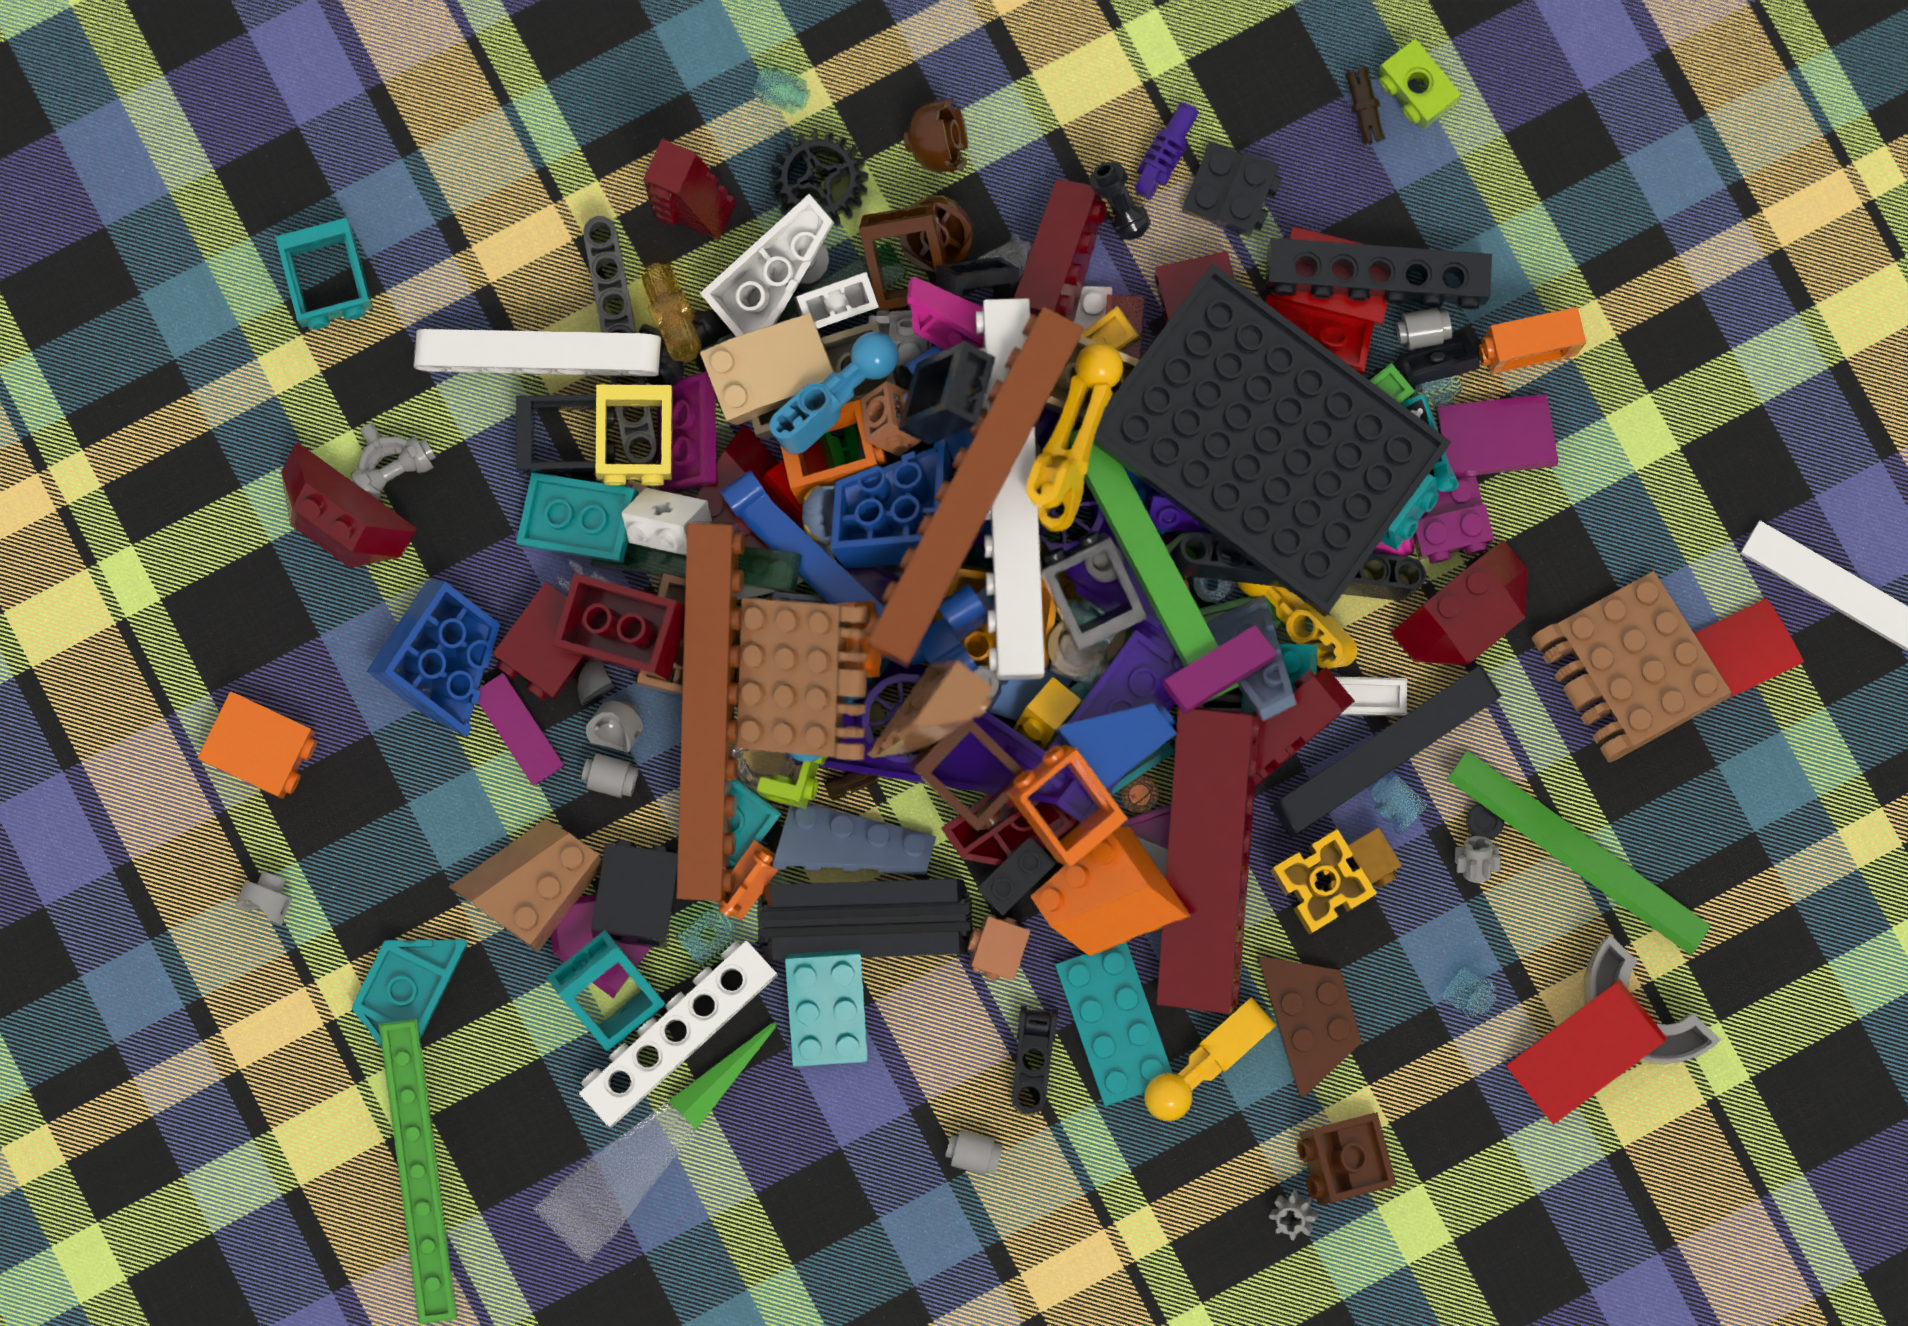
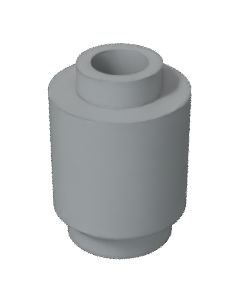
[1396,307,1452,350]
[581,753,639,798]
[945,1129,1003,1175]

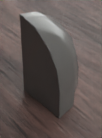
[577,659,615,706]

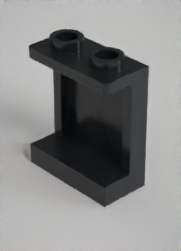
[591,840,678,950]

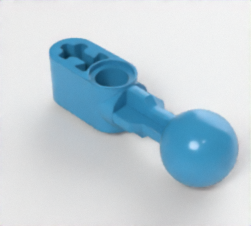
[770,332,899,454]

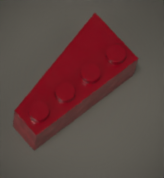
[643,139,737,241]
[1014,179,1106,322]
[1255,667,1355,787]

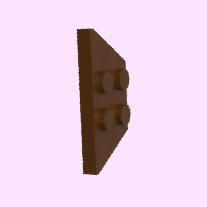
[1258,957,1362,1097]

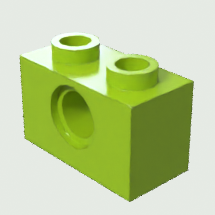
[1378,38,1462,129]

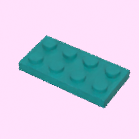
[1055,942,1172,1107]

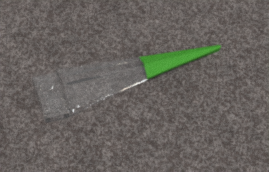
[533,1023,776,1264]

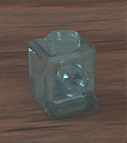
[1368,775,1429,835]
[676,909,736,968]

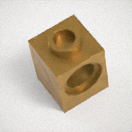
[1348,827,1402,889]

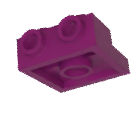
[1415,475,1494,564]

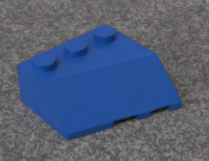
[831,439,954,569]
[366,580,500,737]

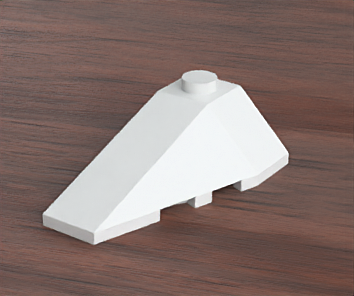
[700,194,834,337]

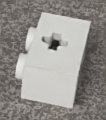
[793,272,879,329]
[621,488,712,555]

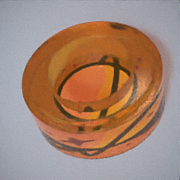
[1121,776,1159,814]

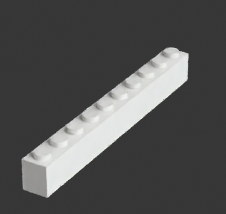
[976,299,1044,680]

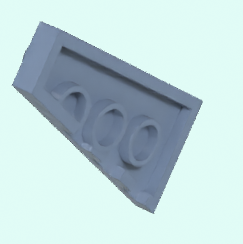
[1206,595,1296,721]
[772,804,936,875]

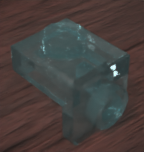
[1442,968,1497,1019]

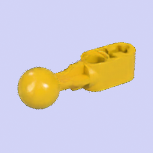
[1236,582,1357,669]
[1144,997,1276,1121]

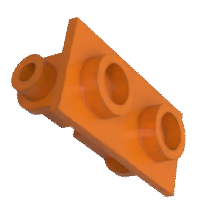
[714,839,779,921]

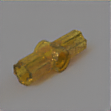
[641,262,702,363]

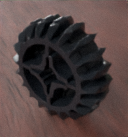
[769,131,869,227]

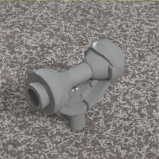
[351,423,436,500]

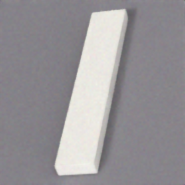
[1740,521,1908,651]

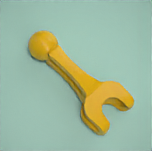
[1026,343,1123,531]

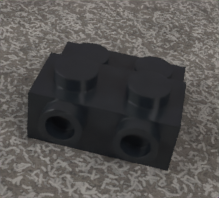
[1182,142,1282,238]

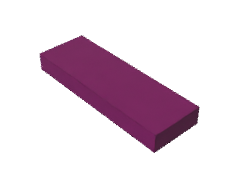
[1163,625,1277,715]
[477,673,565,787]

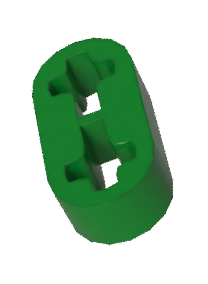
[819,425,859,469]

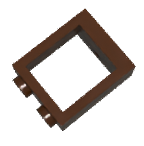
[859,203,949,312]
[908,720,1024,831]

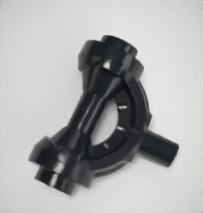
[1089,162,1150,240]
[639,310,722,386]

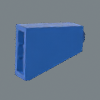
[1054,703,1176,789]

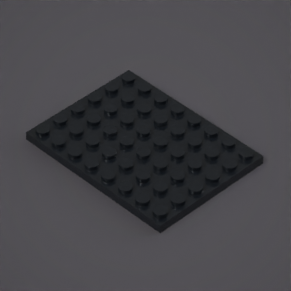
[1093,263,1451,617]

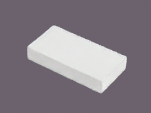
[1335,677,1407,717]

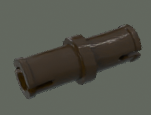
[1345,67,1386,145]

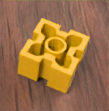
[1270,829,1377,935]

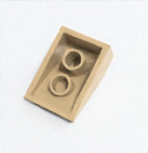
[700,313,835,425]

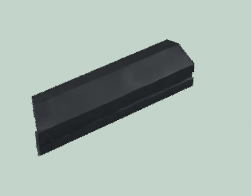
[757,879,973,961]

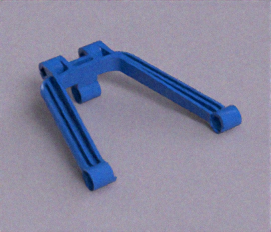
[719,345,994,672]

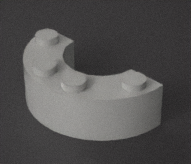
[1584,935,1721,1065]

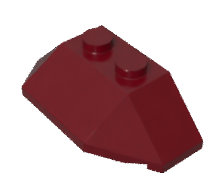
[281,443,417,568]
[1390,540,1528,666]
[941,794,1076,866]

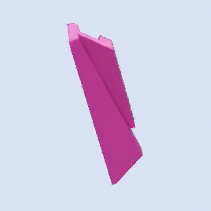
[907,277,984,350]

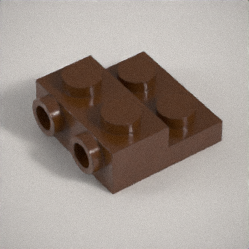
[1297,1112,1397,1206]

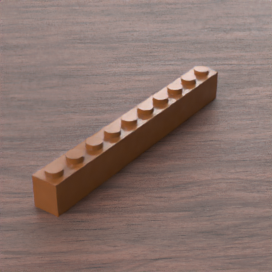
[864,307,1084,668]
[677,521,745,901]

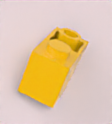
[1013,677,1082,751]

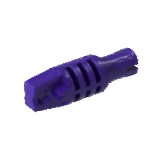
[1135,102,1199,200]

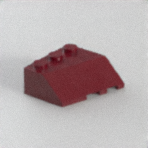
[696,424,806,566]

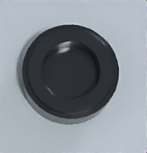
[1466,803,1504,840]

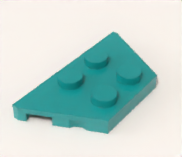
[351,939,469,1047]

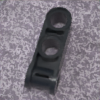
[1012,1005,1058,1117]

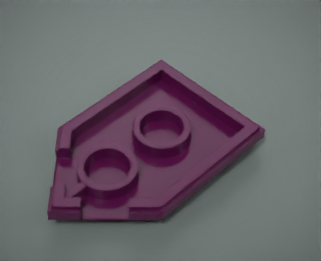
[551,894,652,999]

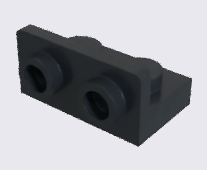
[978,838,1056,917]

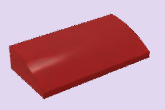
[1694,598,1804,703]

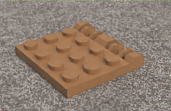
[1531,571,1731,762]
[737,598,869,760]

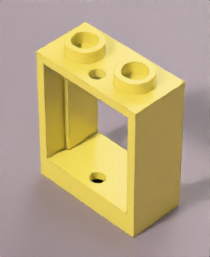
[596,385,673,486]

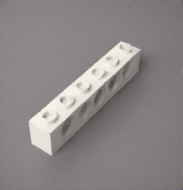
[579,940,778,1128]

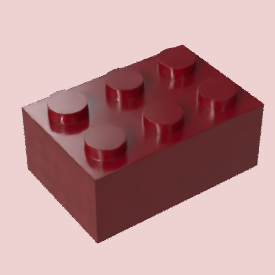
[552,573,685,681]

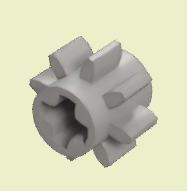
[1455,836,1501,883]
[1269,1190,1319,1240]

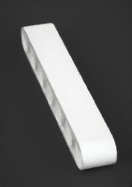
[414,329,661,377]

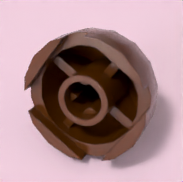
[904,98,968,172]
[899,195,973,271]

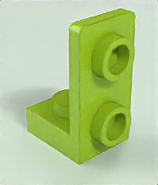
[757,756,827,809]

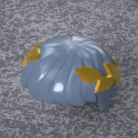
[802,485,835,544]

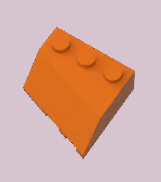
[1030,827,1191,956]

